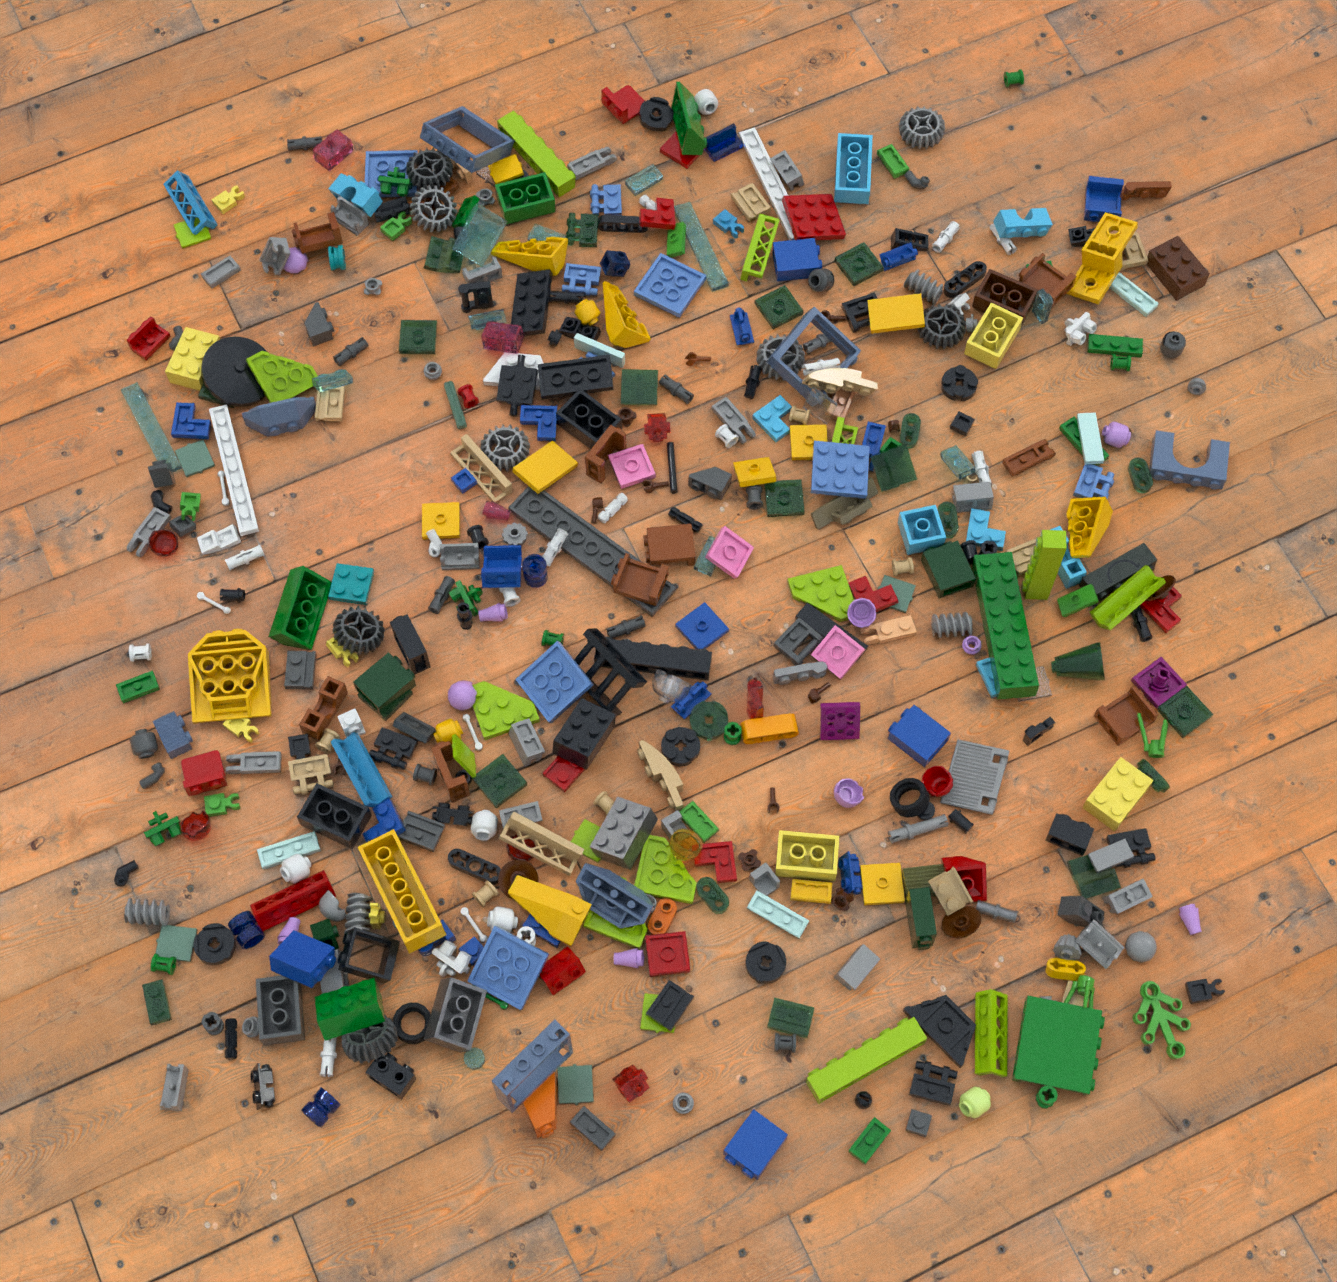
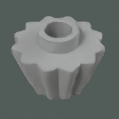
[502,522,528,546]
[1053,934,1081,960]

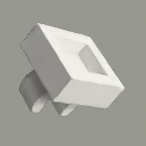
[947,293,970,315]

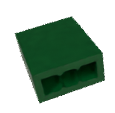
[921,541,976,598]
[353,652,416,715]
[905,887,937,950]

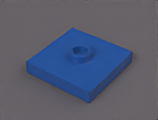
[675,602,729,650]

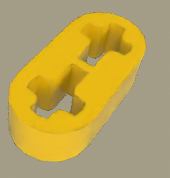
[1045,958,1086,981]

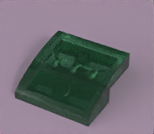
[424,236,467,273]
[621,369,658,405]
[871,443,917,492]
[1067,855,1121,898]

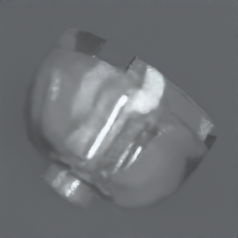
[652,669,692,704]

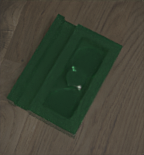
[767,997,814,1038]

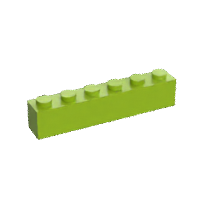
[497,110,576,197]
[1021,530,1067,600]
[806,1017,927,1104]

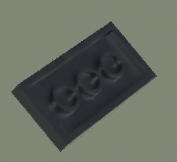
[509,269,553,337]
[538,355,614,400]

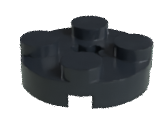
[639,97,674,131]
[941,365,978,401]
[661,727,700,766]
[193,923,236,965]
[745,941,786,984]

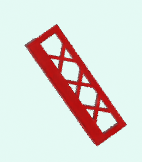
[250,870,336,932]

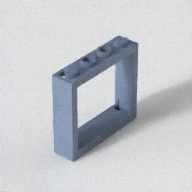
[420,106,514,173]
[766,307,861,406]
[492,1019,573,1113]

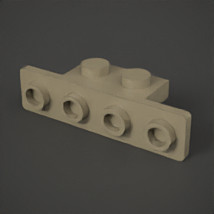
[811,477,878,529]

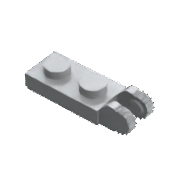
[567,147,617,180]
[711,397,755,444]
[126,507,171,557]
[772,661,828,685]
[226,751,282,774]

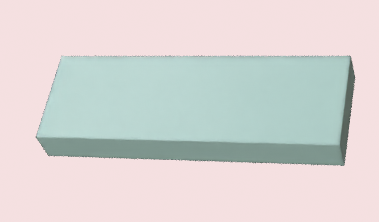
[1109,272,1159,317]
[574,333,625,368]
[1077,412,1104,465]
[257,831,321,870]
[747,890,809,939]

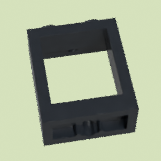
[390,614,431,675]
[337,927,400,984]

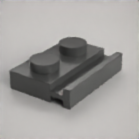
[284,651,317,689]
[398,811,445,852]

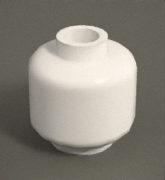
[694,89,718,115]
[471,810,498,841]
[280,854,311,884]
[487,907,518,933]

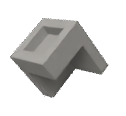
[661,810,690,846]
[749,863,780,896]

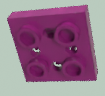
[1131,657,1187,709]
[820,702,861,740]

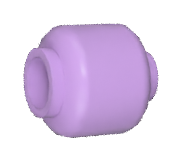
[1102,421,1131,448]

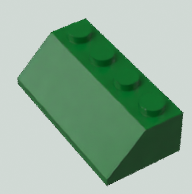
[671,82,707,155]
[268,566,332,650]

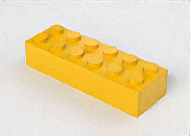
[358,829,446,954]

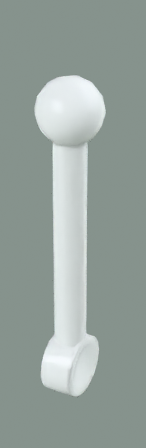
[218,470,230,506]
[197,592,231,614]
[463,714,483,751]
[461,907,487,942]

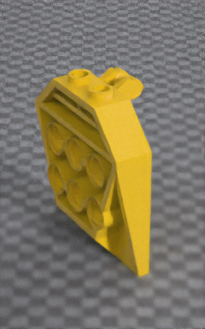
[188,628,272,724]

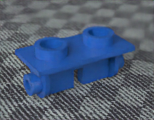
[879,242,918,271]
[730,308,754,346]
[671,681,712,720]
[838,851,863,895]

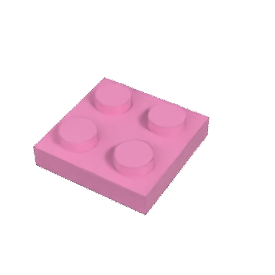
[608,444,656,489]
[705,526,754,579]
[811,625,866,679]

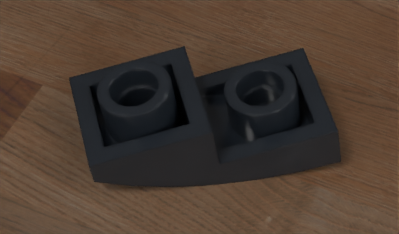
[1068,226,1095,247]
[559,317,601,341]

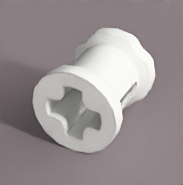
[715,424,739,449]
[499,587,521,607]
[129,643,152,662]
[517,926,536,946]

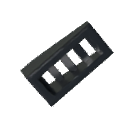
[891,228,928,251]

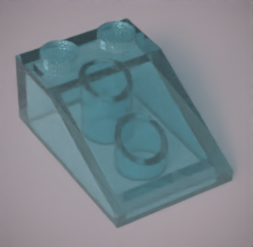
[452,203,507,267]

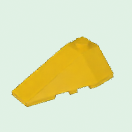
[491,237,568,276]
[603,281,651,348]
[1066,497,1113,558]
[508,875,592,946]

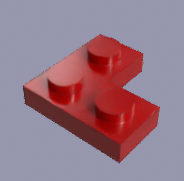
[639,197,676,230]
[848,576,899,612]
[1140,587,1182,633]
[692,841,737,884]

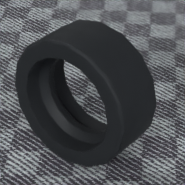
[890,778,930,817]
[393,1002,431,1044]

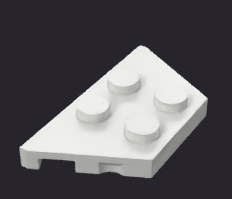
[483,352,544,390]

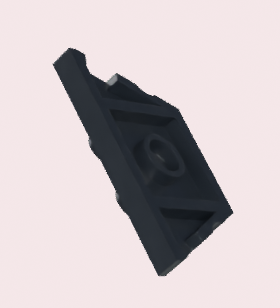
[903,995,976,1068]

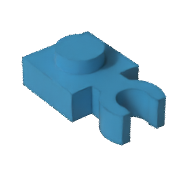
[713,209,744,239]

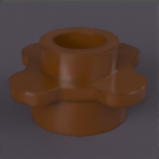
[617,407,636,427]
[738,849,761,871]
[831,888,854,911]

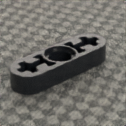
[597,215,648,233]
[943,261,987,298]
[448,849,501,885]

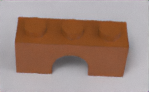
[299,676,348,741]

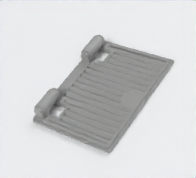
[940,739,1010,815]

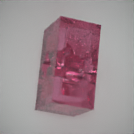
[312,129,354,172]
[481,321,524,354]

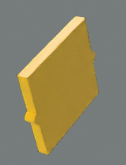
[488,154,524,184]

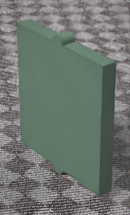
[175,439,215,477]
[877,575,916,613]
[156,925,198,962]
[558,1064,594,1105]

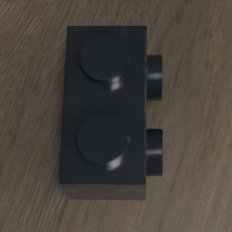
[1045,813,1094,856]
[365,1053,416,1100]

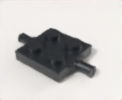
[496,355,538,417]

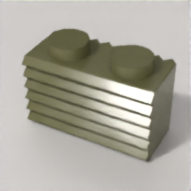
[902,864,944,897]

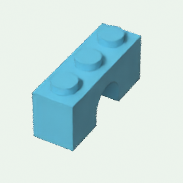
[328,173,383,217]
[993,208,1053,238]
[1050,526,1087,589]

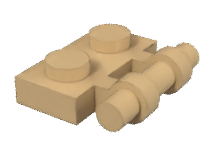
[288,754,334,795]

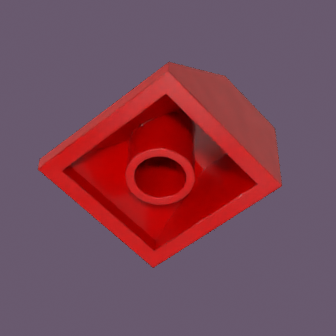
[941,856,987,902]

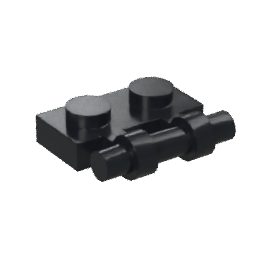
[369,727,418,770]
[1106,828,1155,868]
[909,1061,958,1106]

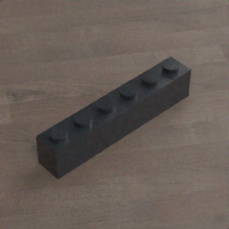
[594,637,712,681]

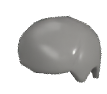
[319,890,346,922]
[1125,931,1157,963]

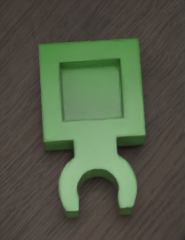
[380,211,412,241]
[180,492,201,521]
[204,793,241,817]

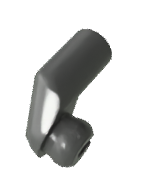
[904,171,930,189]
[169,326,183,351]
[139,762,165,789]

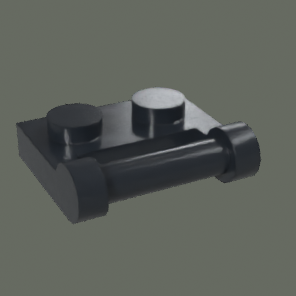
[458,281,493,313]
[841,292,878,332]

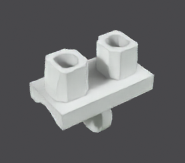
[1064,312,1097,346]
[432,940,472,977]

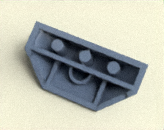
[242,397,316,437]
[576,863,654,928]

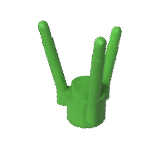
[1137,713,1168,758]
[1064,975,1095,1009]

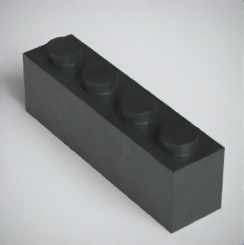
[1079,543,1157,601]

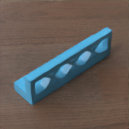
[163,170,218,235]
[331,732,392,807]

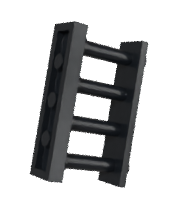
[574,628,647,716]

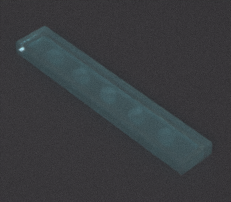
[674,202,729,292]
[121,382,182,472]

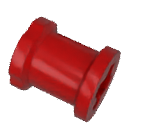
[457,384,479,409]

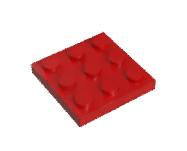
[782,194,846,240]

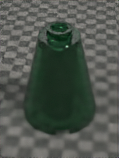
[1051,642,1105,681]

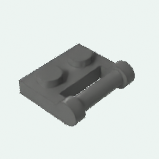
[773,618,824,666]

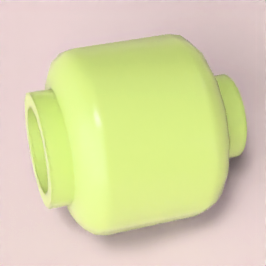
[959,1086,991,1118]

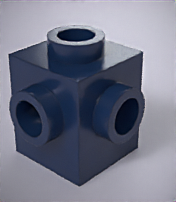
[600,250,630,277]

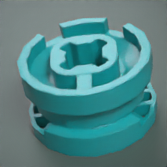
[328,245,346,271]

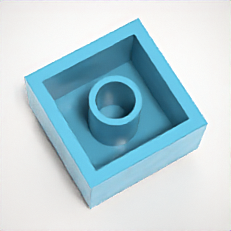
[897,505,946,555]

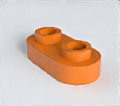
[648,898,677,935]

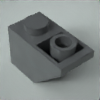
[304,302,334,347]
[148,459,176,488]
[688,467,732,500]
[1058,896,1104,927]

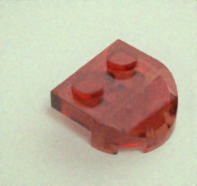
[746,677,764,719]

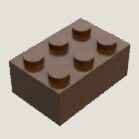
[1146,236,1210,301]
[972,269,1038,327]

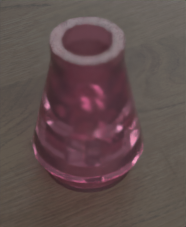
[482,501,511,521]

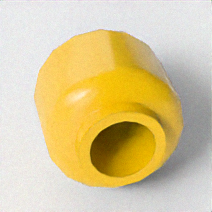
[574,298,601,326]
[433,718,464,745]

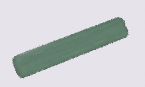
[444,381,467,429]

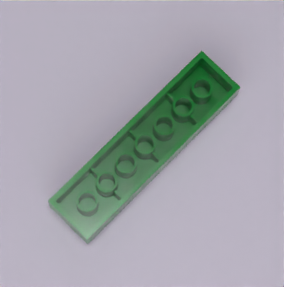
[972,552,1039,700]

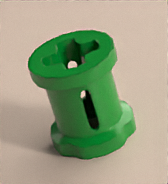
[1003,69,1024,87]
[1110,354,1131,371]
[541,630,564,646]
[724,722,742,745]
[150,953,177,975]
[1035,1085,1058,1109]

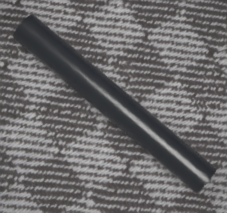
[667,442,678,494]

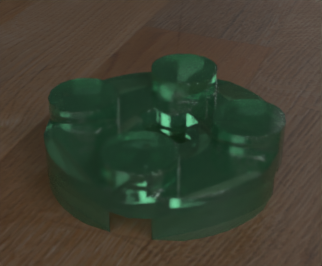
[689,701,728,741]

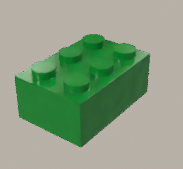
[495,172,556,225]
[315,978,385,1041]

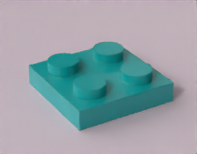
[328,563,374,605]

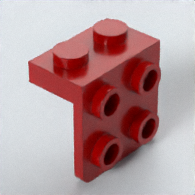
[601,85,646,124]
[181,750,228,797]

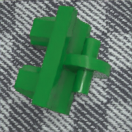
[378,167,412,197]
[449,580,483,616]
[144,811,182,846]

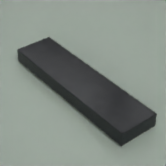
[795,603,868,662]

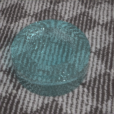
[464,1048,485,1070]

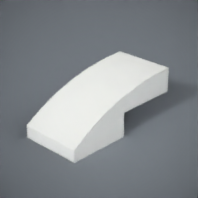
[197,524,241,555]

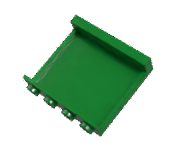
[1012,995,1105,1096]

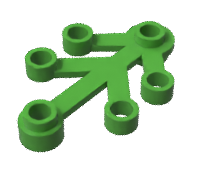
[1132,981,1191,1059]

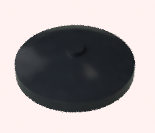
[201,336,267,407]

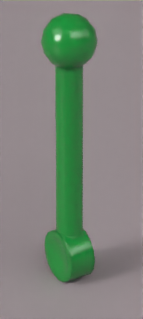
[474,985,508,1010]

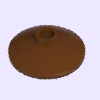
[1145,575,1176,601]
[498,859,539,899]
[942,906,981,939]

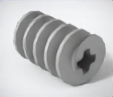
[904,269,943,305]
[931,612,973,638]
[344,893,373,934]
[124,898,170,926]

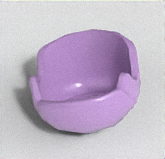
[284,247,309,274]
[847,598,876,628]
[448,680,477,711]
[834,778,864,808]

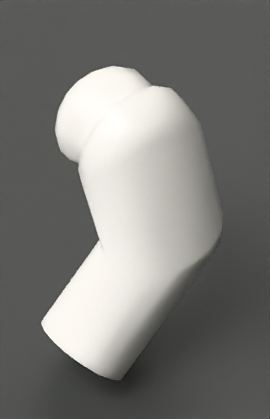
[426,529,442,557]

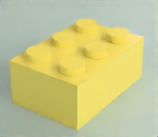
[964,303,1023,369]
[165,327,220,391]
[1082,757,1153,832]
[775,830,839,882]

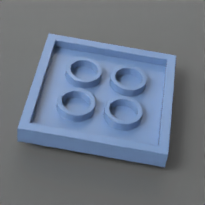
[365,150,418,198]
[634,253,706,318]
[811,441,869,499]
[515,641,594,723]
[467,926,549,1010]

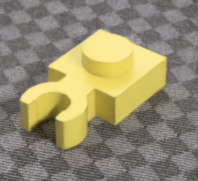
[212,186,245,214]
[326,637,358,667]
[223,718,259,743]
[369,903,386,930]

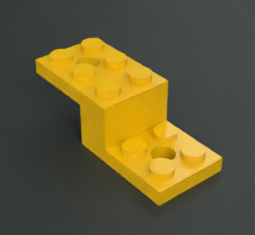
[1067,212,1138,305]

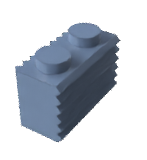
[153,711,193,759]

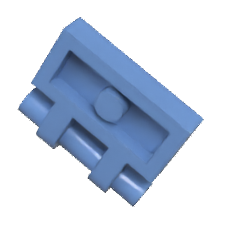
[590,184,622,217]
[562,263,601,296]
[1073,464,1114,500]

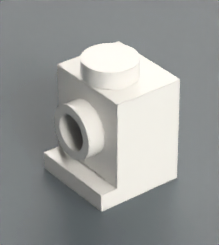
[337,708,366,738]

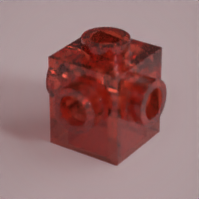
[644,413,670,442]
[612,1064,650,1103]

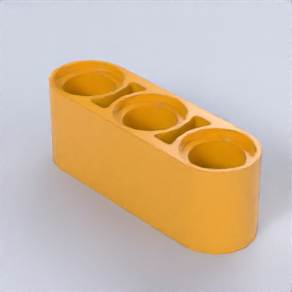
[740,713,799,744]

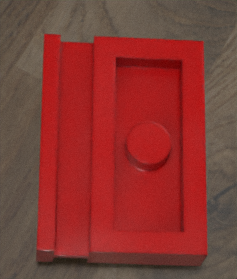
[543,756,585,793]

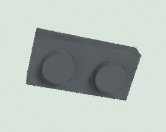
[393,712,436,743]
[570,1106,616,1151]

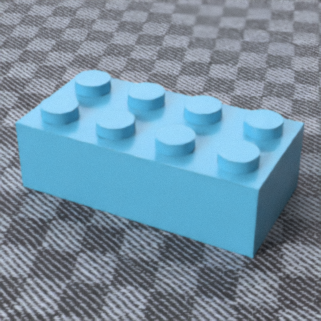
[834,133,873,204]

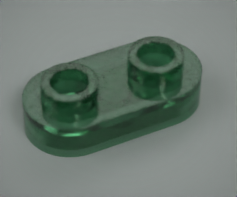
[899,413,921,448]
[1128,457,1153,493]
[938,502,959,538]
[1137,759,1170,793]
[696,877,729,914]

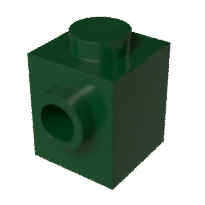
[310,919,340,950]

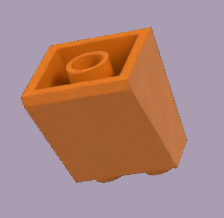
[522,1071,557,1138]

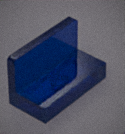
[705,124,743,162]

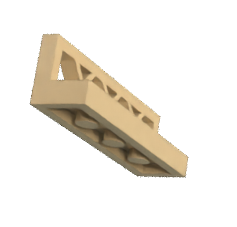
[450,434,513,505]
[499,811,584,876]

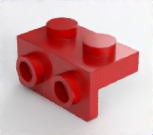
[127,316,171,361]
[539,946,586,995]

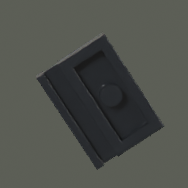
[646,980,694,1032]

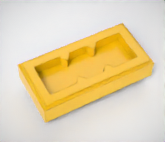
[790,879,832,904]

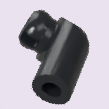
[151,490,173,514]
[114,860,139,887]

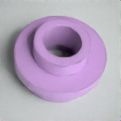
[962,636,982,655]

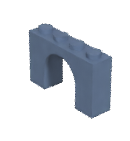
[1148,430,1230,489]

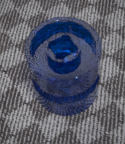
[522,554,548,588]
[228,911,265,950]
[301,1087,341,1128]

